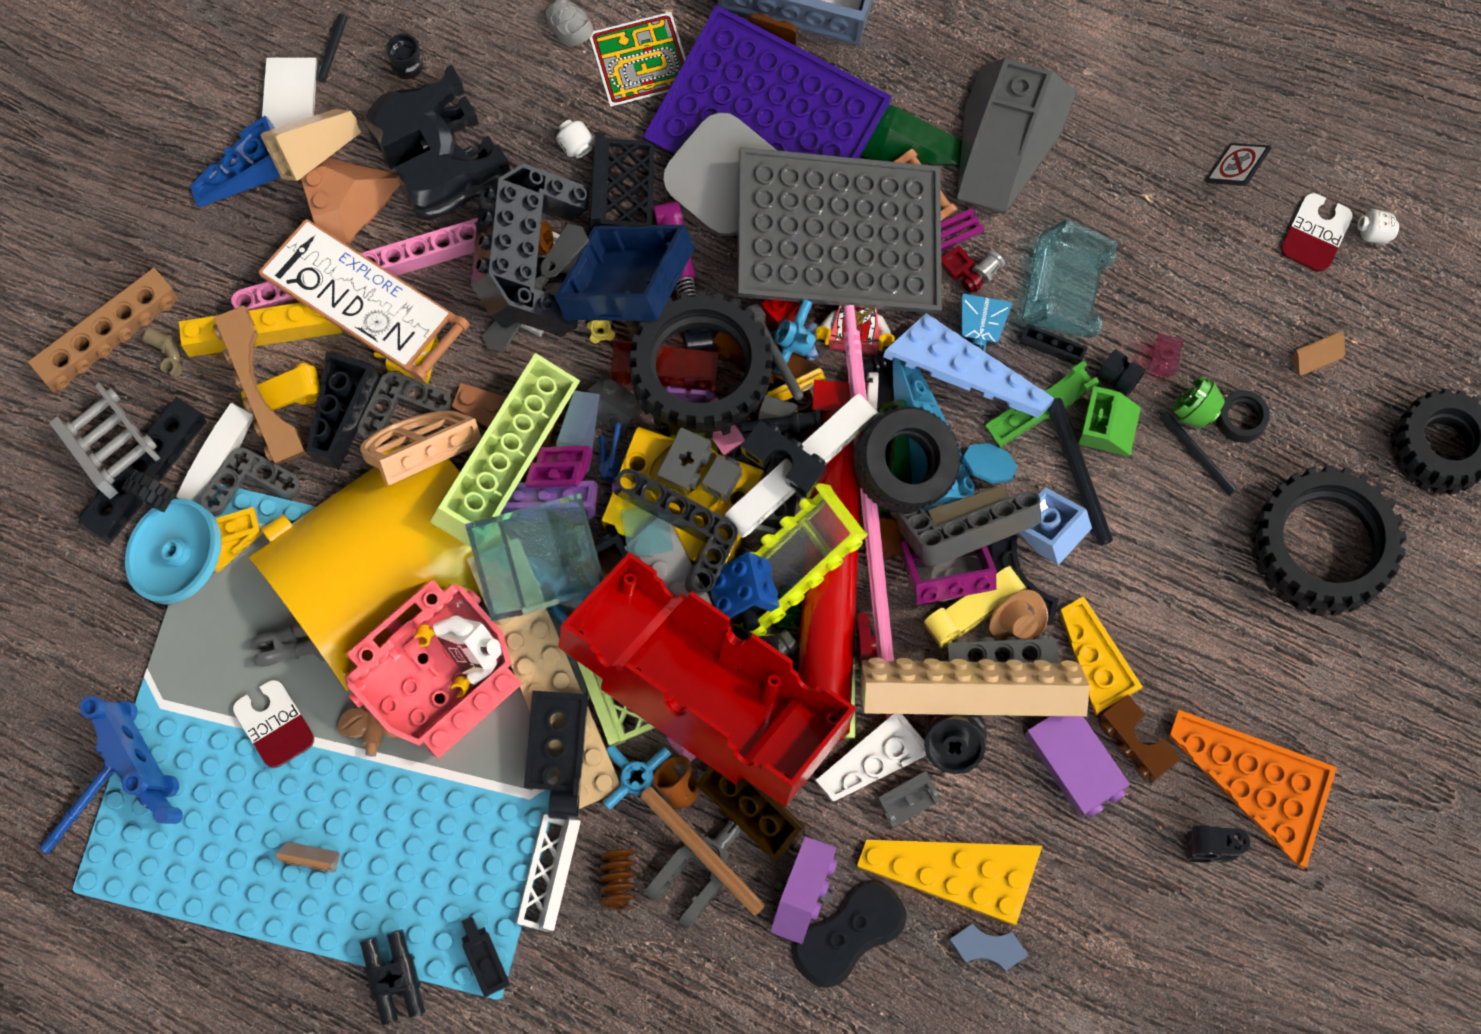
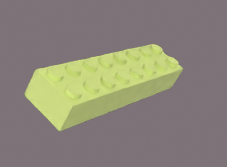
[430,353,580,551]

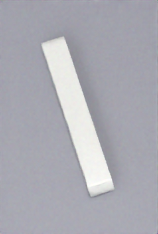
[724,394,879,538]

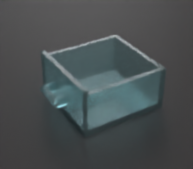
[465,493,604,621]

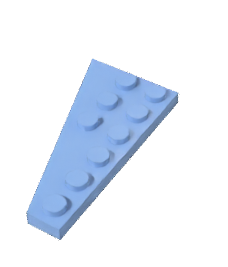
[883,313,1054,418]

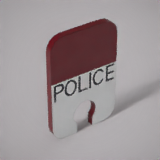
[1281,193,1352,272]
[233,680,315,768]

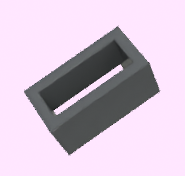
[758,395,798,420]

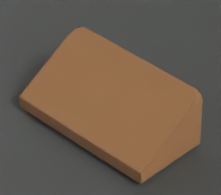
[1290,331,1345,376]
[276,842,340,873]

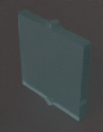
[621,508,673,557]

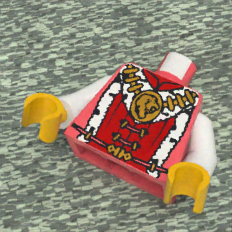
[815,306,895,355]

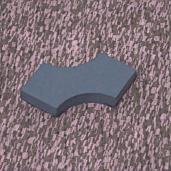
[949,924,1028,972]

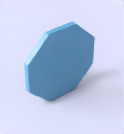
[963,443,1018,484]

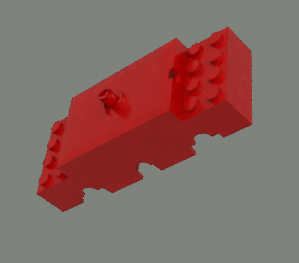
[558,552,856,807]

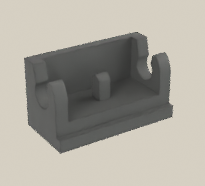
[877,771,940,829]

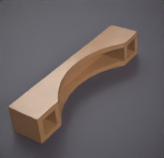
[213,305,308,465]

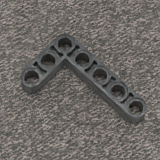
[896,491,1041,566]

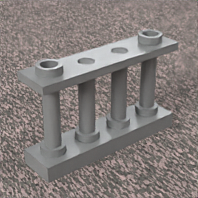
[49,383,160,499]

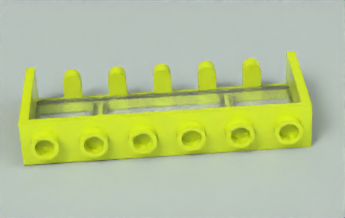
[707,483,868,635]

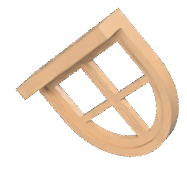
[360,411,482,485]

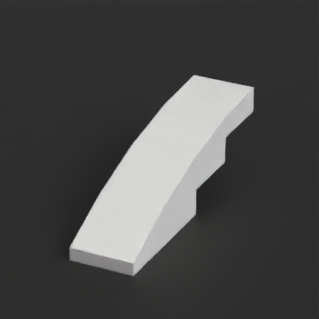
[176,403,255,505]

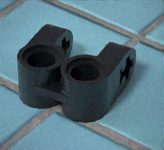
[1187,825,1250,863]

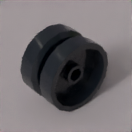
[924,714,987,774]

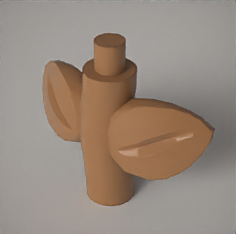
[337,708,400,757]

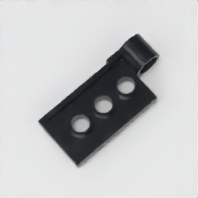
[524,690,589,820]

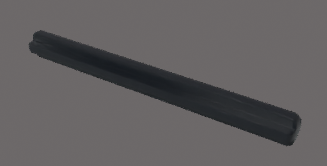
[1048,398,1113,546]

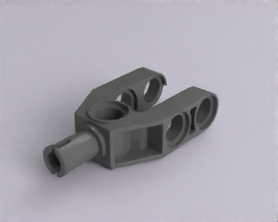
[644,820,742,929]

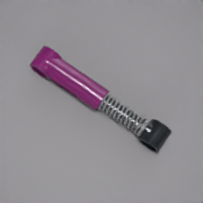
[653,201,714,357]

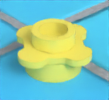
[587,320,615,344]

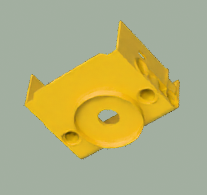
[602,427,765,565]

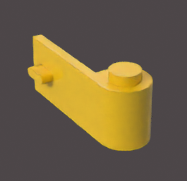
[241,363,321,420]

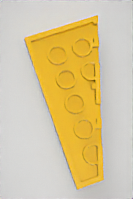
[857,840,1042,926]

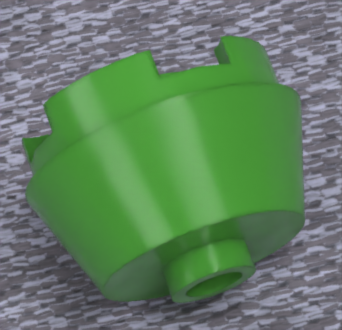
[1172,375,1225,428]

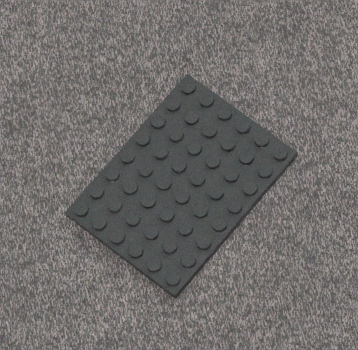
[736,147,942,314]

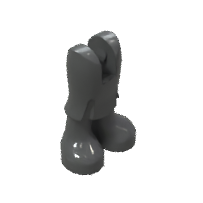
[251,624,325,666]

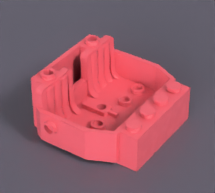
[344,579,522,759]

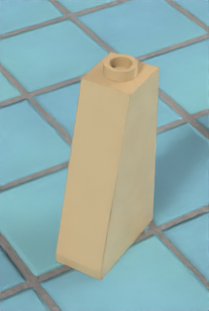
[261,109,361,181]

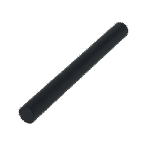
[1160,411,1237,496]

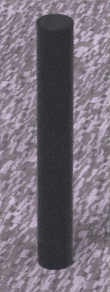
[316,14,348,83]

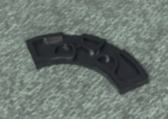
[989,535,1059,626]

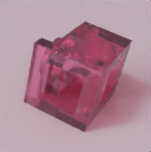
[1148,334,1184,377]

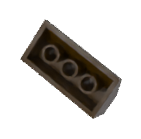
[696,766,805,862]

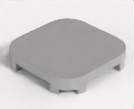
[663,113,777,237]

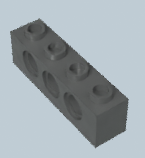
[945,635,1059,663]

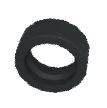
[1217,390,1270,443]

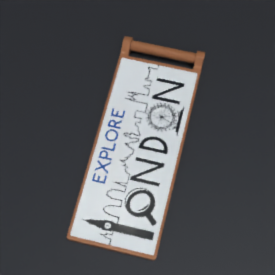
[259,219,470,383]

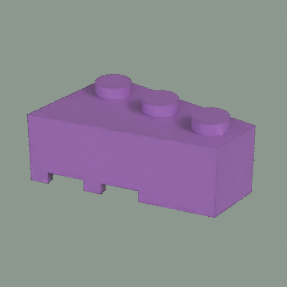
[770,836,838,944]

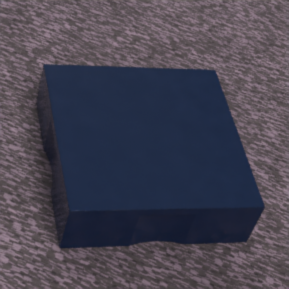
[555,225,695,321]

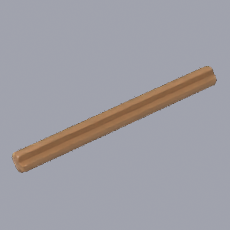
[640,787,764,916]

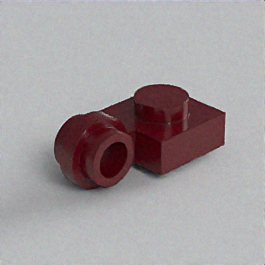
[941,245,983,293]

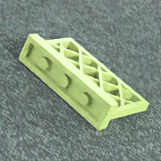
[577,661,655,746]

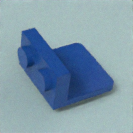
[710,551,779,618]

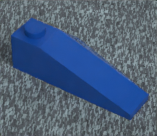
[190,116,280,207]

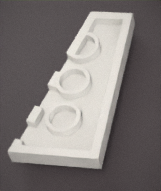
[815,714,926,802]

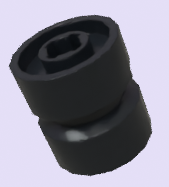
[386,33,424,80]
[1096,349,1146,397]

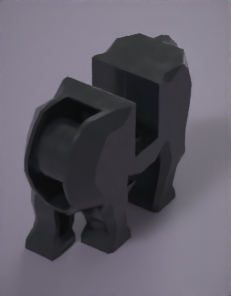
[365,64,511,219]

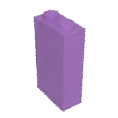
[1025,716,1130,819]

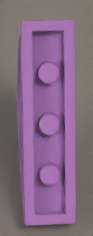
[501,481,598,524]

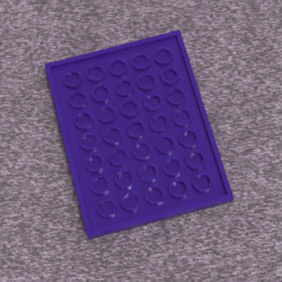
[643,5,892,159]

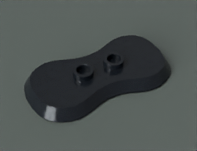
[791,880,907,988]

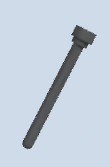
[744,304,803,400]

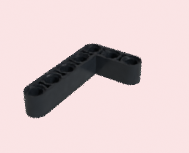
[611,468,738,596]

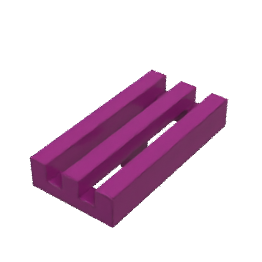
[941,208,984,252]

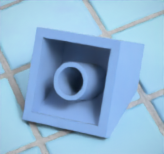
[1019,487,1092,565]

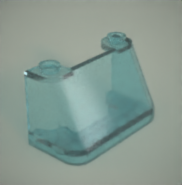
[1021,219,1117,338]

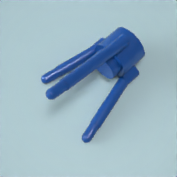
[598,423,622,482]

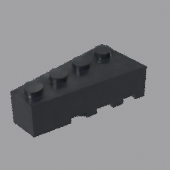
[306,351,381,470]

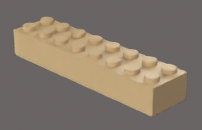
[860,658,1090,716]

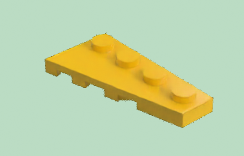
[1060,596,1143,716]

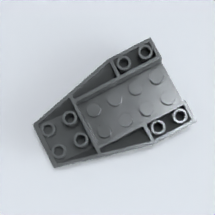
[957,58,1076,214]

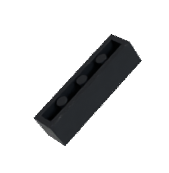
[1020,323,1088,365]

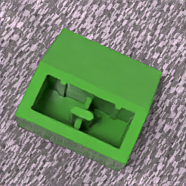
[1078,386,1141,457]

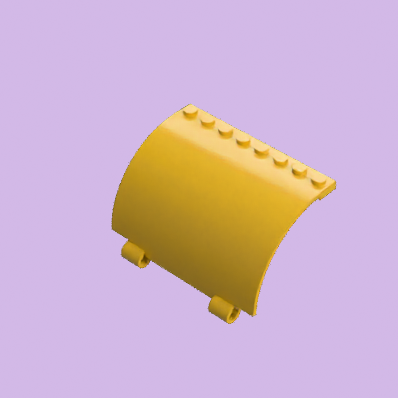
[248,436,510,691]

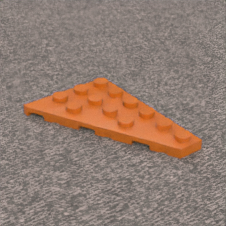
[1169,710,1337,869]

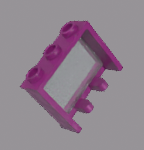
[901,541,997,605]

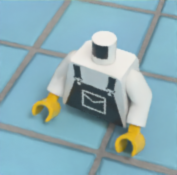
[414,615,501,698]

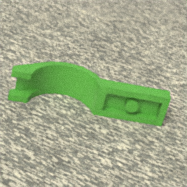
[985,361,1099,448]

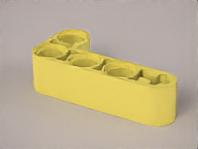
[924,566,1026,649]

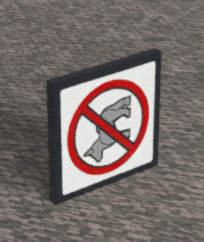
[1205,143,1272,186]

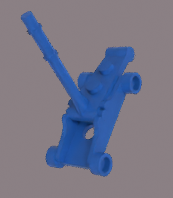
[40,696,183,854]

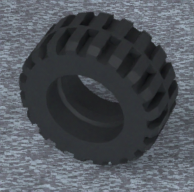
[1391,389,1481,495]

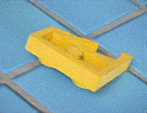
[214,507,262,572]

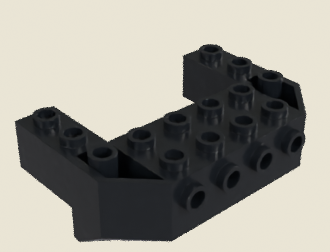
[471,163,590,336]

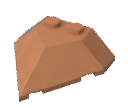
[301,157,400,245]

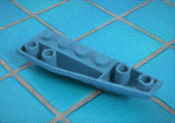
[893,357,976,510]

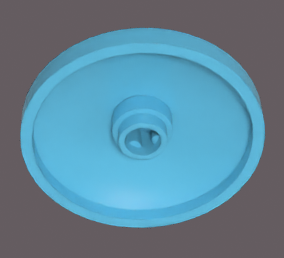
[125,498,221,604]

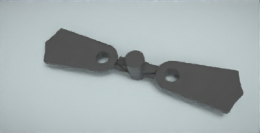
[482,224,589,353]

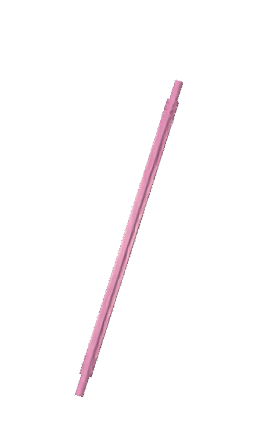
[844,305,894,719]

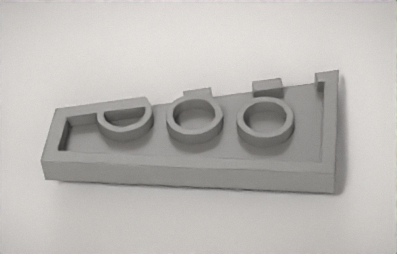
[624,518,714,606]

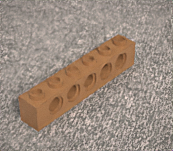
[28,268,178,393]

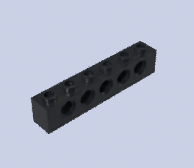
[77,396,207,546]

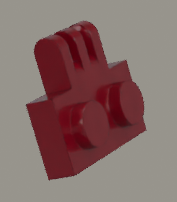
[856,612,877,667]

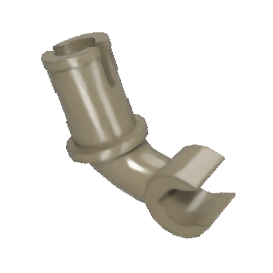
[143,327,182,378]

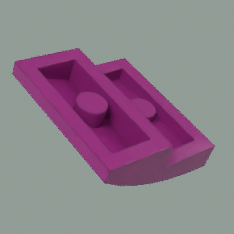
[525,446,593,488]

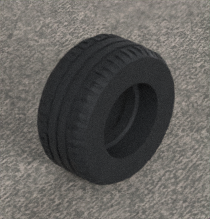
[852,406,961,513]

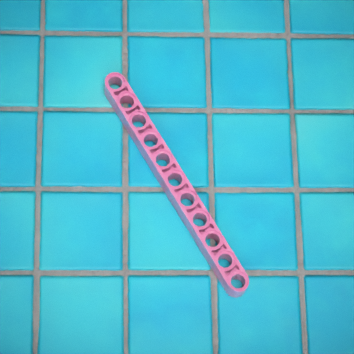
[231,218,478,310]

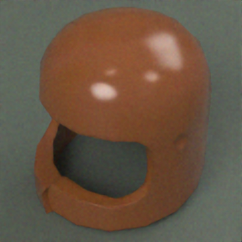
[652,755,699,809]

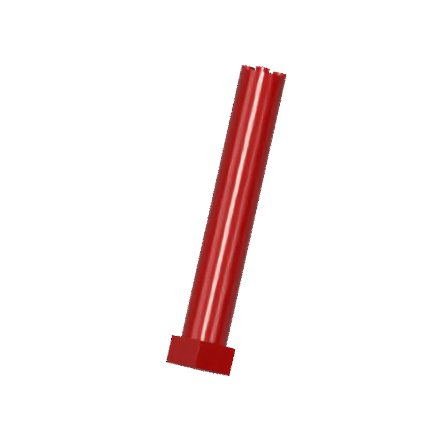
[798,380,867,741]

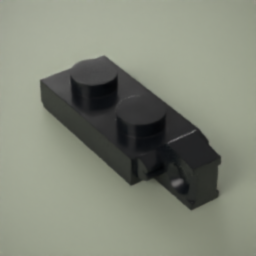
[461,917,511,998]

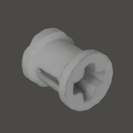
[972,250,1005,284]

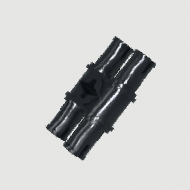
[359,929,426,1025]

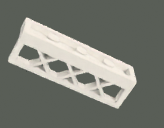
[515,814,580,932]

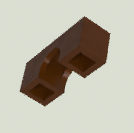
[1099,695,1181,784]

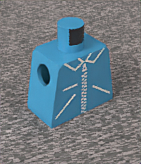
[961,294,1012,352]

